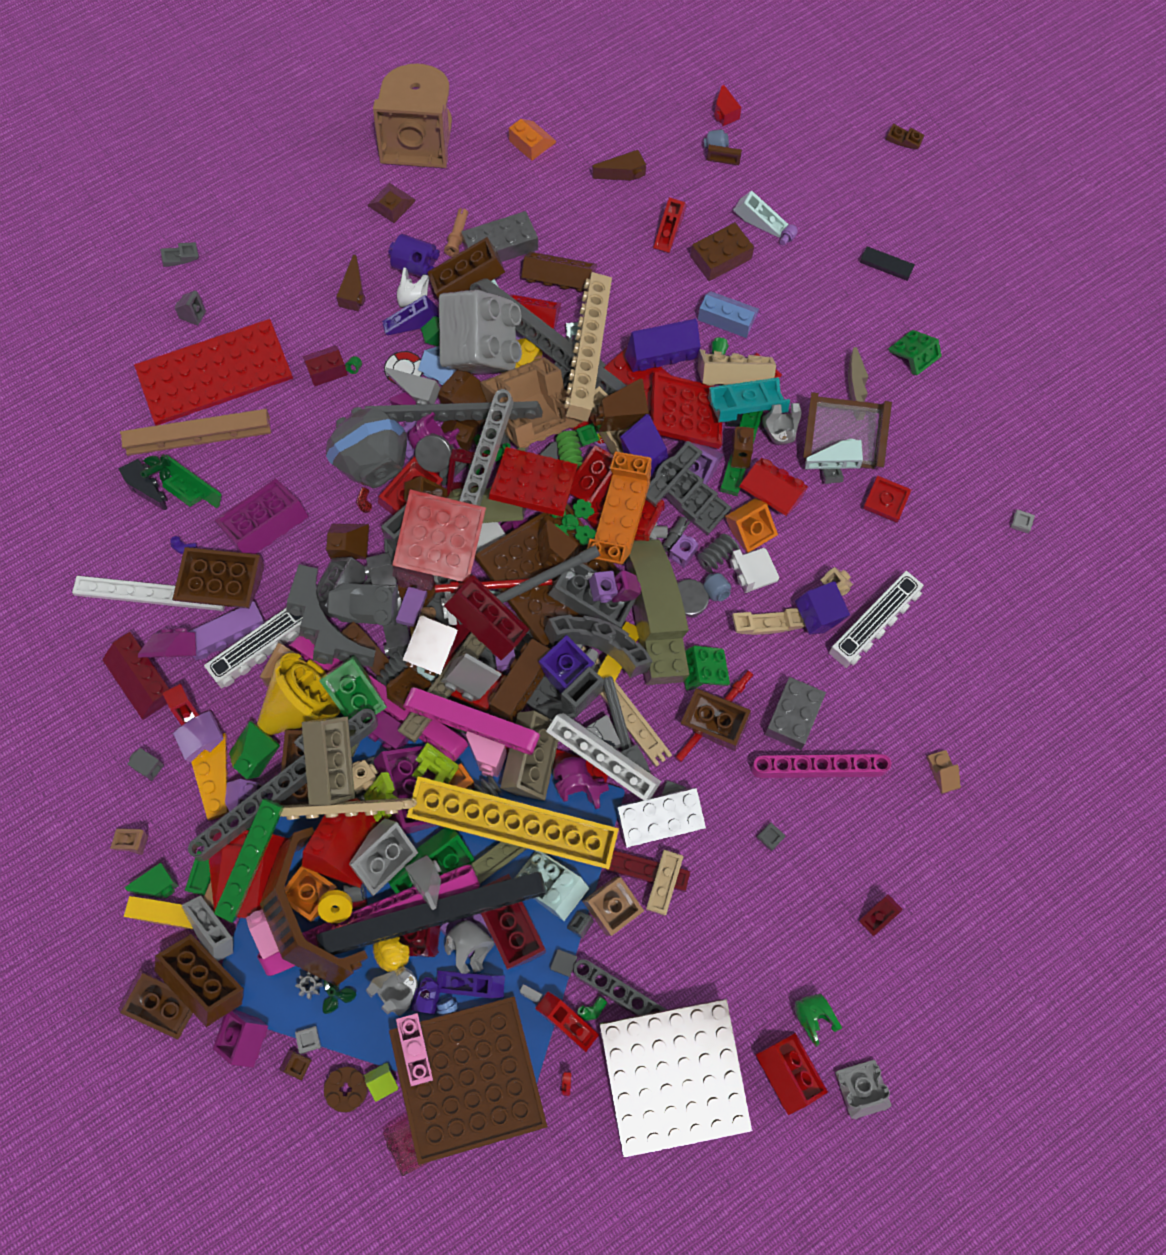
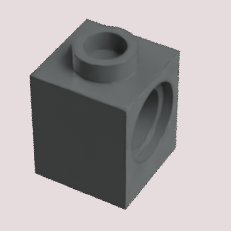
[128,748,164,781]

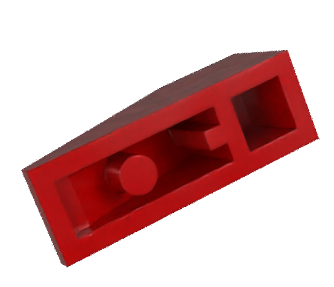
[653,197,687,253]
[535,991,599,1052]

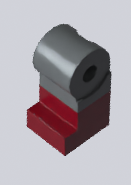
[344,884,368,911]

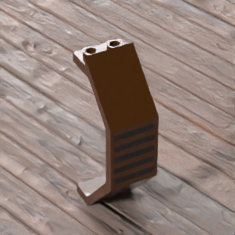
[260,827,368,986]

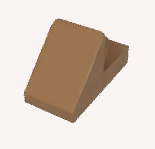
[926,750,961,794]
[110,829,148,855]

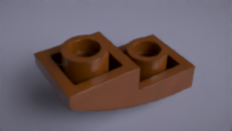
[885,123,924,149]

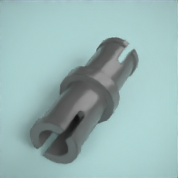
[662,517,690,553]

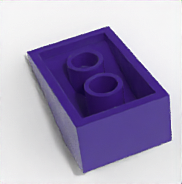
[620,414,668,477]

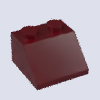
[302,345,348,387]

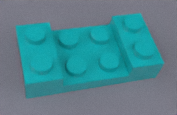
[708,377,790,422]

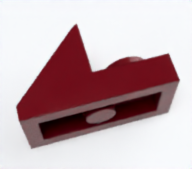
[859,894,903,937]

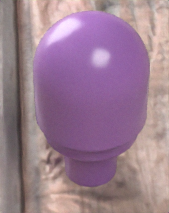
[779,224,798,245]

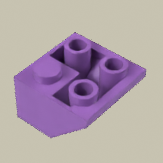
[225,779,273,820]

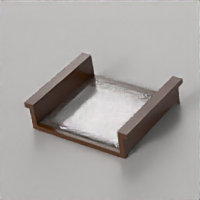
[803,392,892,470]

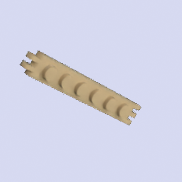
[581,646,672,767]
[280,798,417,820]

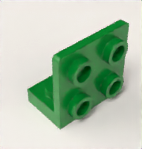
[889,330,942,376]
[684,646,730,690]

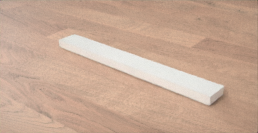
[72,576,225,611]

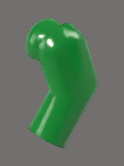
[577,997,607,1021]

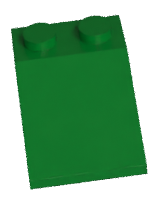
[319,655,387,723]

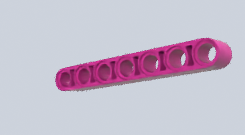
[403,688,540,755]
[751,754,891,778]

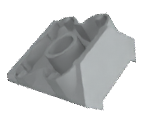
[835,1060,892,1120]

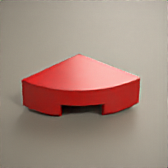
[562,1072,572,1096]

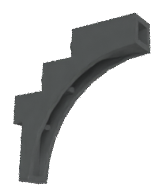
[286,564,376,667]

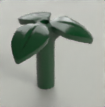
[140,454,171,484]
[322,980,357,1014]

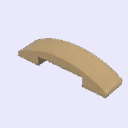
[732,608,806,635]

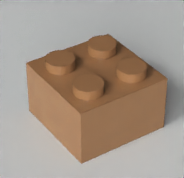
[582,876,644,936]

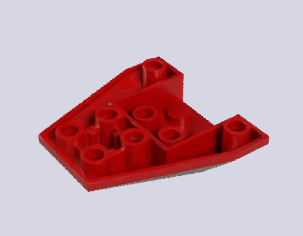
[209,830,288,919]

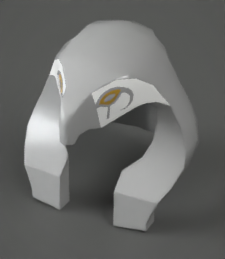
[762,403,802,445]
[445,920,494,974]
[366,967,418,1016]

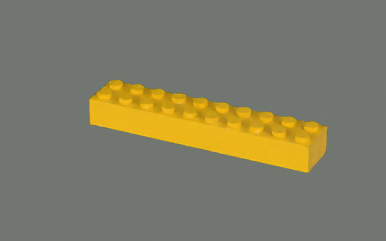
[407,776,619,869]

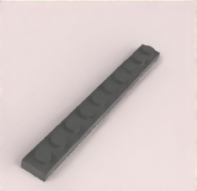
[365,401,543,422]

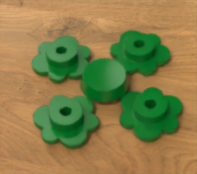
[551,499,596,546]

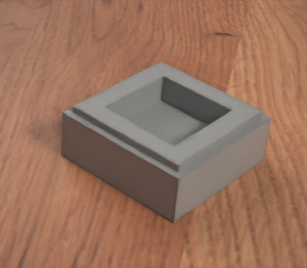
[1010,509,1035,533]
[520,984,542,1004]
[295,1026,322,1054]

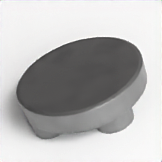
[415,433,453,472]
[677,579,709,618]

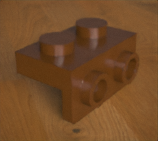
[386,667,432,711]

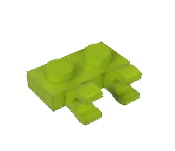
[412,742,458,783]
[364,772,398,821]

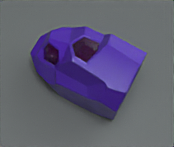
[411,977,440,1014]

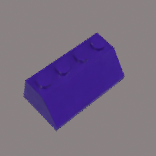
[625,319,701,372]

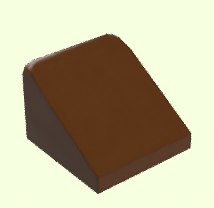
[279,1050,312,1081]

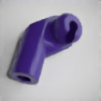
[170,536,198,554]

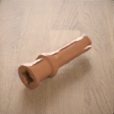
[444,208,468,257]

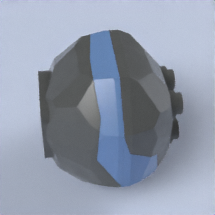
[326,407,407,488]

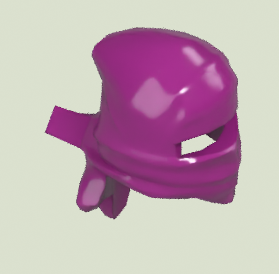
[408,412,460,450]
[553,757,609,809]

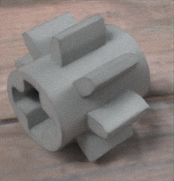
[295,972,324,1000]

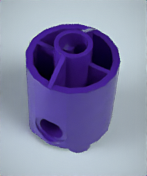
[389,234,440,277]

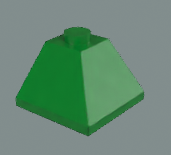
[229,721,280,780]

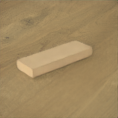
[646,850,683,916]

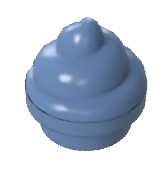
[436,997,458,1016]

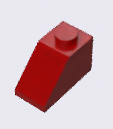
[714,85,742,126]
[163,683,200,726]

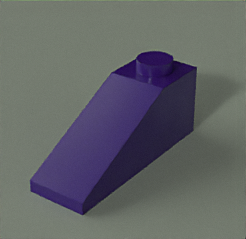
[382,295,439,335]
[437,970,505,998]

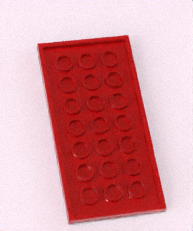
[134,319,293,426]

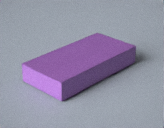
[396,587,427,627]

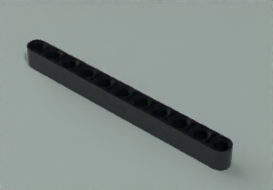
[316,872,547,955]

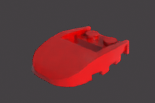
[587,495,665,541]

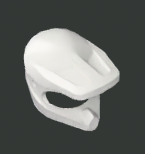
[397,268,430,307]

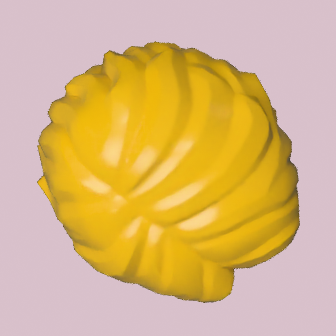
[373,937,409,972]

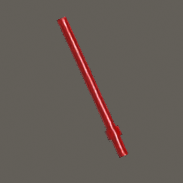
[435,579,552,594]
[675,670,753,762]

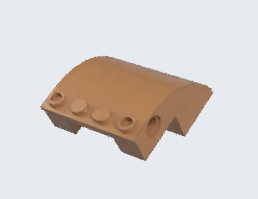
[480,357,584,448]

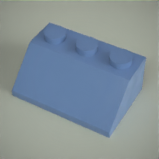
[698,291,759,338]

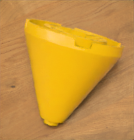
[257,653,341,735]

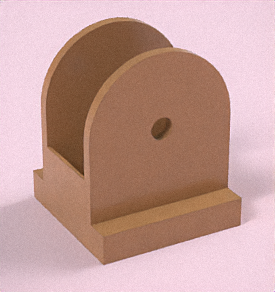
[373,64,452,168]

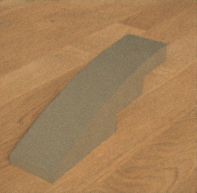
[848,347,868,421]

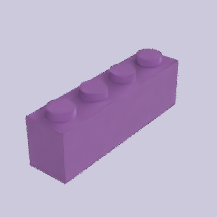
[189,601,265,660]

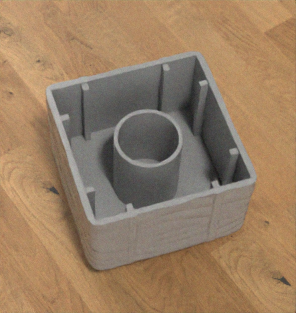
[439,290,522,375]

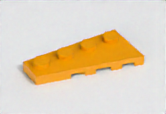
[191,733,229,821]

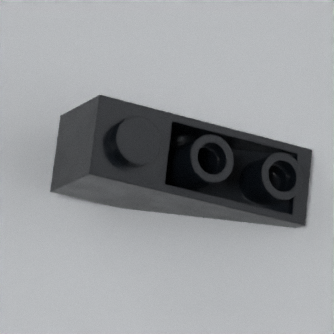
[118,459,167,511]

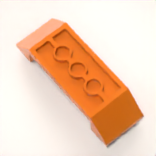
[587,451,652,565]

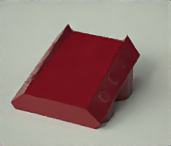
[398,925,440,957]

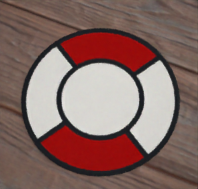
[384,351,423,385]

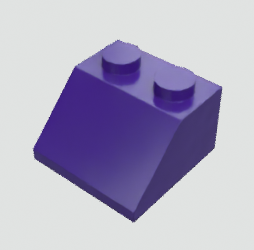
[795,581,850,634]
[538,635,595,694]

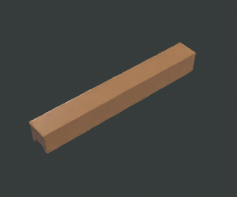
[120,409,271,456]

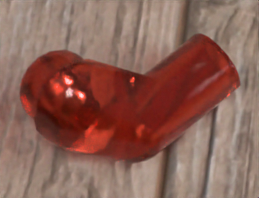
[356,487,372,513]

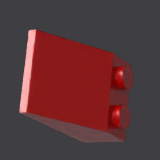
[570,445,614,506]

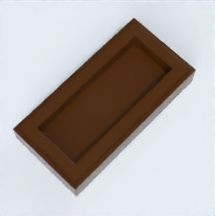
[707,144,742,165]

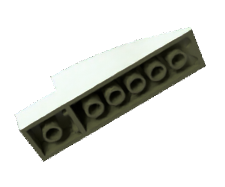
[626,539,689,685]

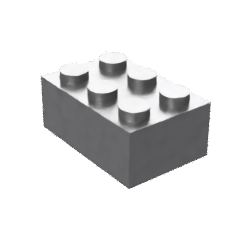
[765,677,826,750]

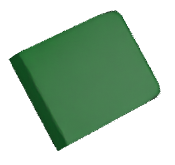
[575,423,600,448]

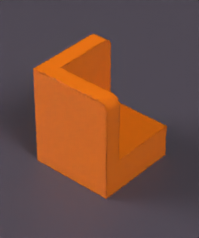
[449,763,474,790]

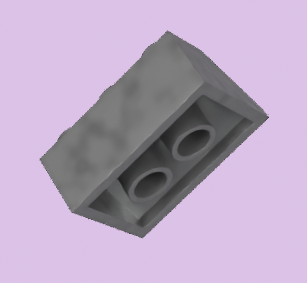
[316,557,366,618]

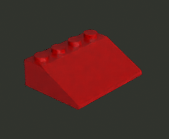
[302,798,384,888]

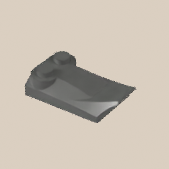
[328,583,398,625]

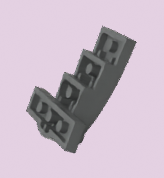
[646,441,732,536]

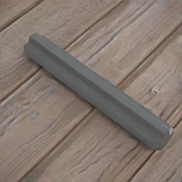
[603,676,632,751]

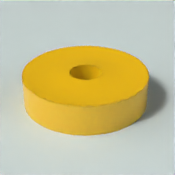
[318,890,353,923]

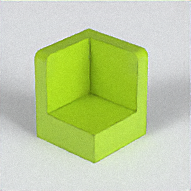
[364,1063,398,1102]

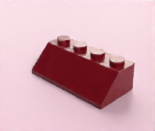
[444,575,529,660]
[102,632,170,720]
[481,874,546,970]

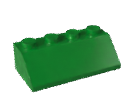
[388,827,476,894]

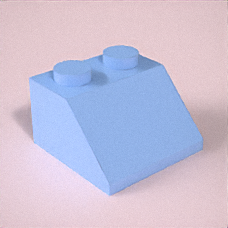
[418,346,457,385]

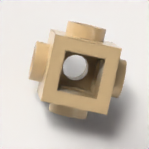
[821,567,853,596]
[352,760,378,794]

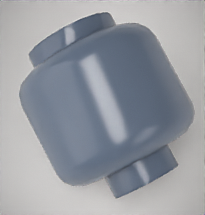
[704,129,729,148]
[703,573,731,601]

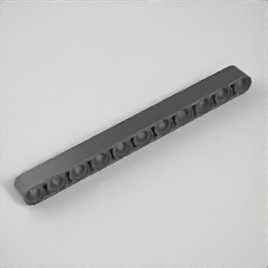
[470,278,627,395]
[188,709,378,861]

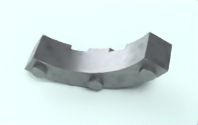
[364,553,410,658]
[544,615,653,678]

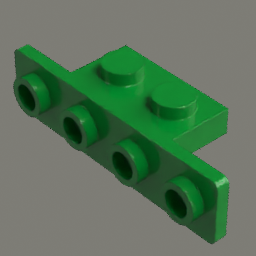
[162,455,221,508]

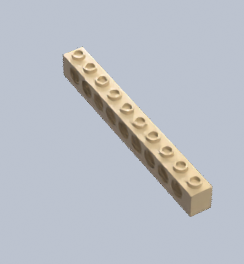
[564,272,612,422]

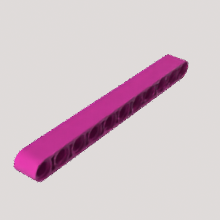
[289,636,468,761]
[257,865,480,976]

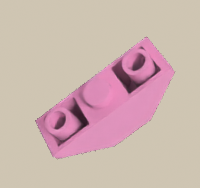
[396,1013,433,1086]

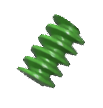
[556,431,583,470]

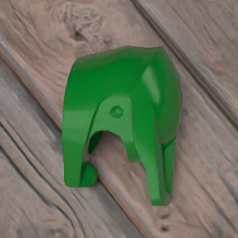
[795,994,842,1047]

